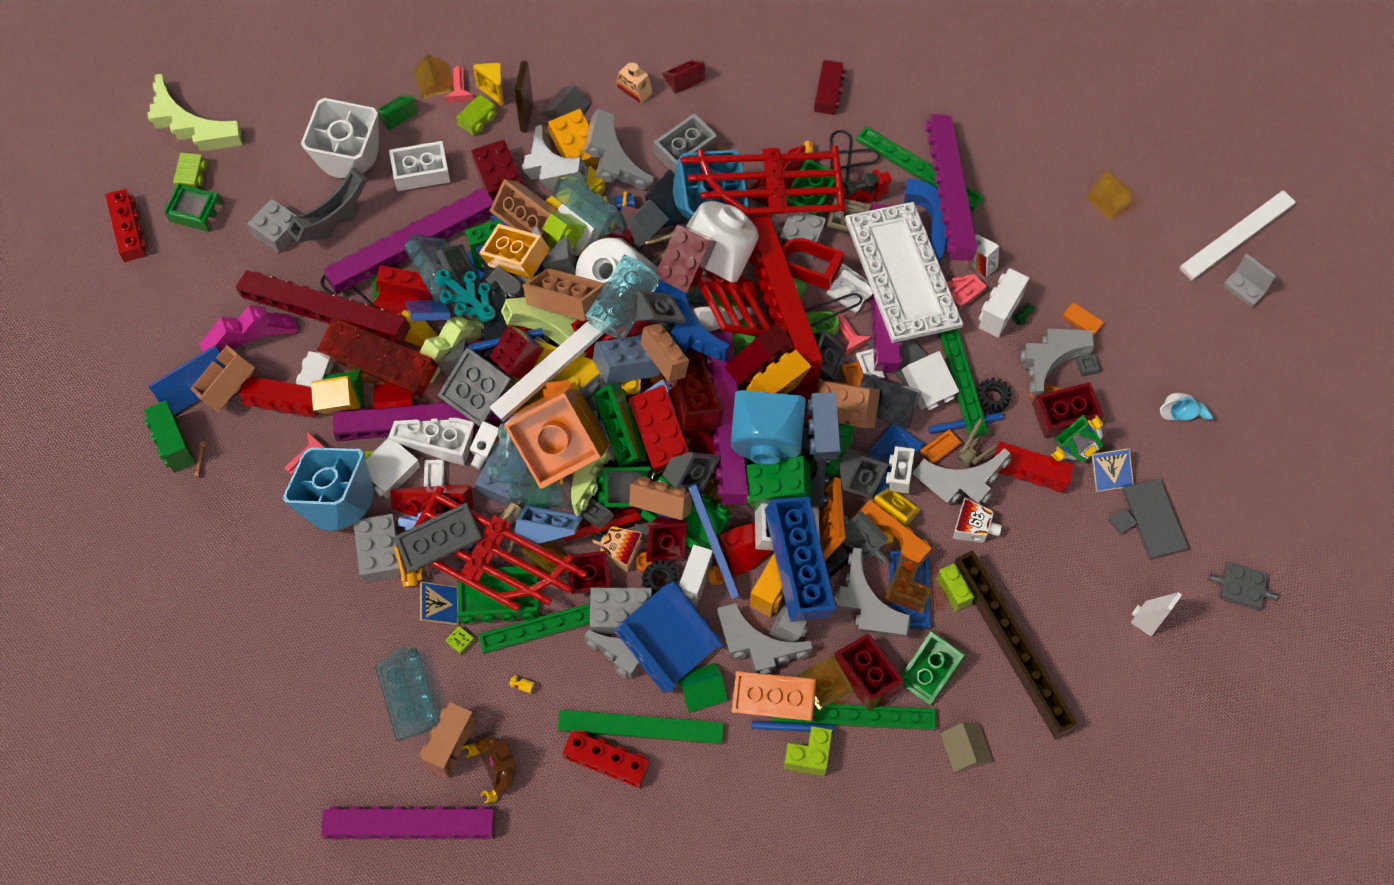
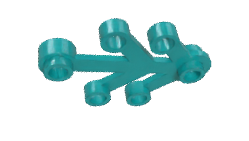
[435,269,496,322]

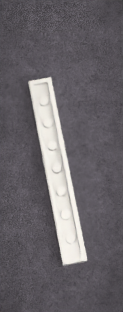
[1179,190,1296,281]
[490,307,618,422]

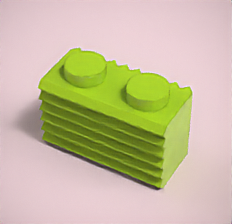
[456,94,497,136]
[173,153,207,189]
[936,563,975,612]

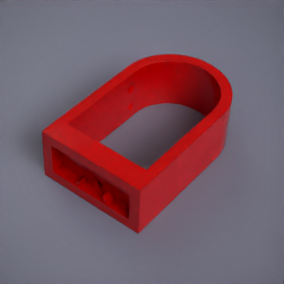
[781,238,844,291]

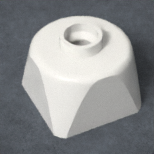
[301,98,379,178]
[686,201,759,282]
[575,238,659,300]

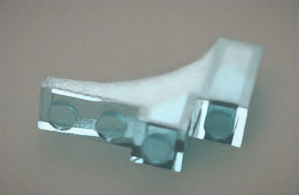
[488,421,562,509]

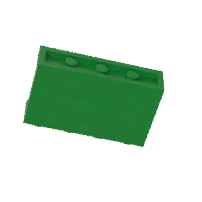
[640,476,733,551]
[457,565,539,624]

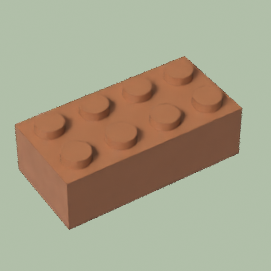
[490,179,560,241]
[523,268,609,321]

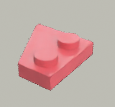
[946,274,987,310]

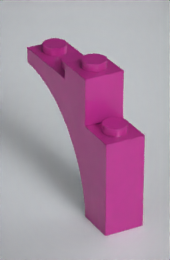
[199,305,298,353]

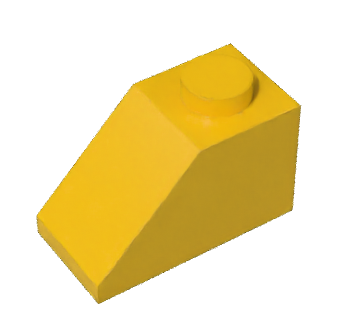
[402,310,438,347]

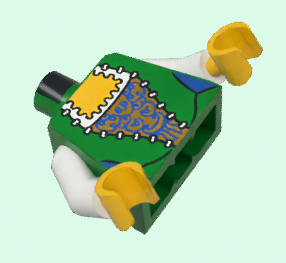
[1050,415,1103,462]

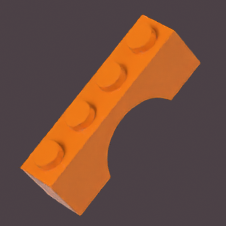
[857,500,932,572]

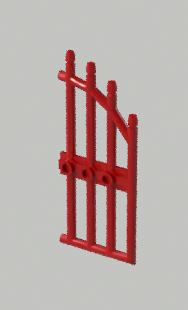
[680,146,846,215]
[698,269,771,337]
[414,485,588,611]

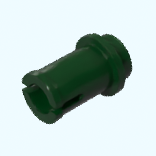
[1013,303,1035,325]

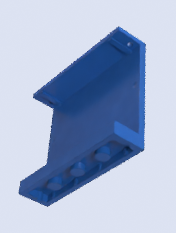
[613,582,723,693]

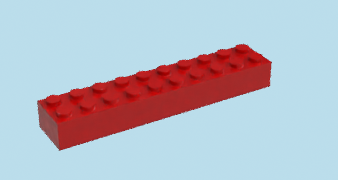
[748,216,822,386]

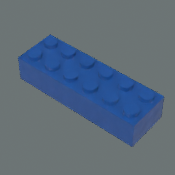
[765,497,836,622]

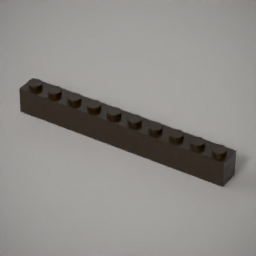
[954,550,1078,740]

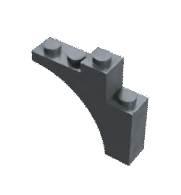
[287,168,368,242]

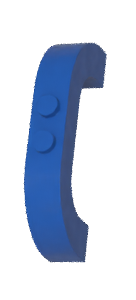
[904,178,948,265]

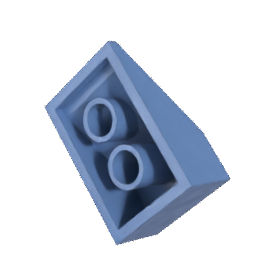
[515,505,583,544]

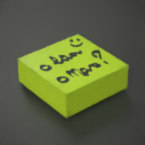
[445,626,474,655]

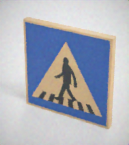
[1091,448,1134,492]
[420,582,458,625]

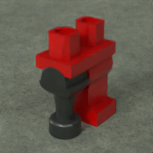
[843,169,892,204]

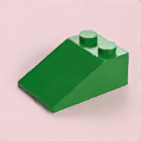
[901,631,968,705]

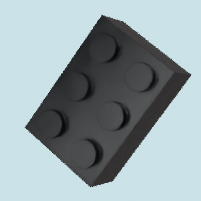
[860,372,922,429]

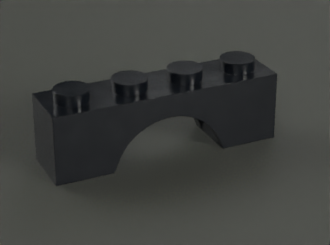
[803,428,830,510]

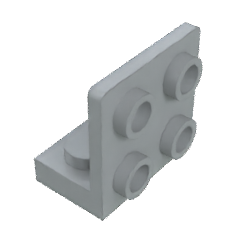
[1223,254,1276,308]

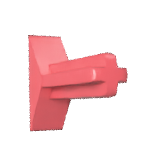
[445,66,474,103]
[837,314,871,355]
[285,432,325,475]

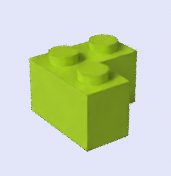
[543,213,586,253]
[784,726,832,776]

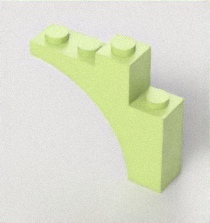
[501,297,586,357]
[408,316,484,386]

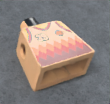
[616,62,652,104]
[593,527,642,572]

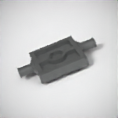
[843,511,889,564]
[1209,562,1278,611]

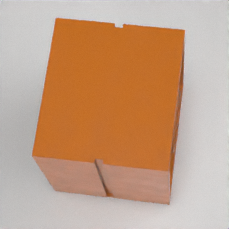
[504,381,610,489]

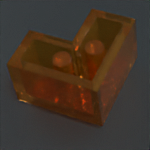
[885,557,932,614]

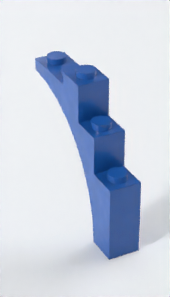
[656,281,729,362]

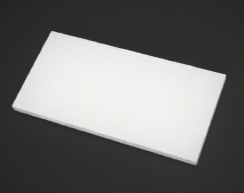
[845,202,963,343]

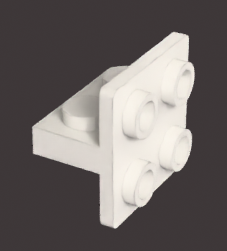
[827,264,873,313]

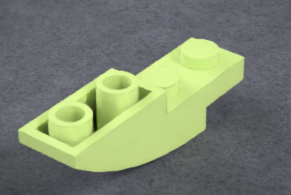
[571,448,610,517]

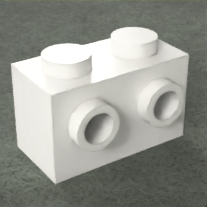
[886,446,915,494]

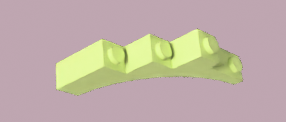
[147,74,242,151]

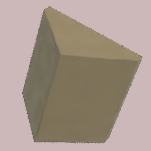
[827,197,870,232]
[940,722,993,773]

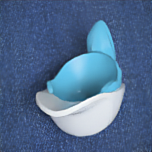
[1160,393,1213,421]

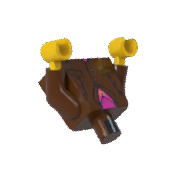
[462,736,516,804]

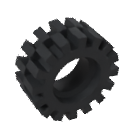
[977,377,1012,414]
[641,560,679,596]

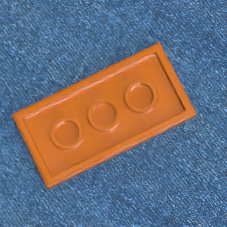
[819,477,845,561]
[732,671,817,721]

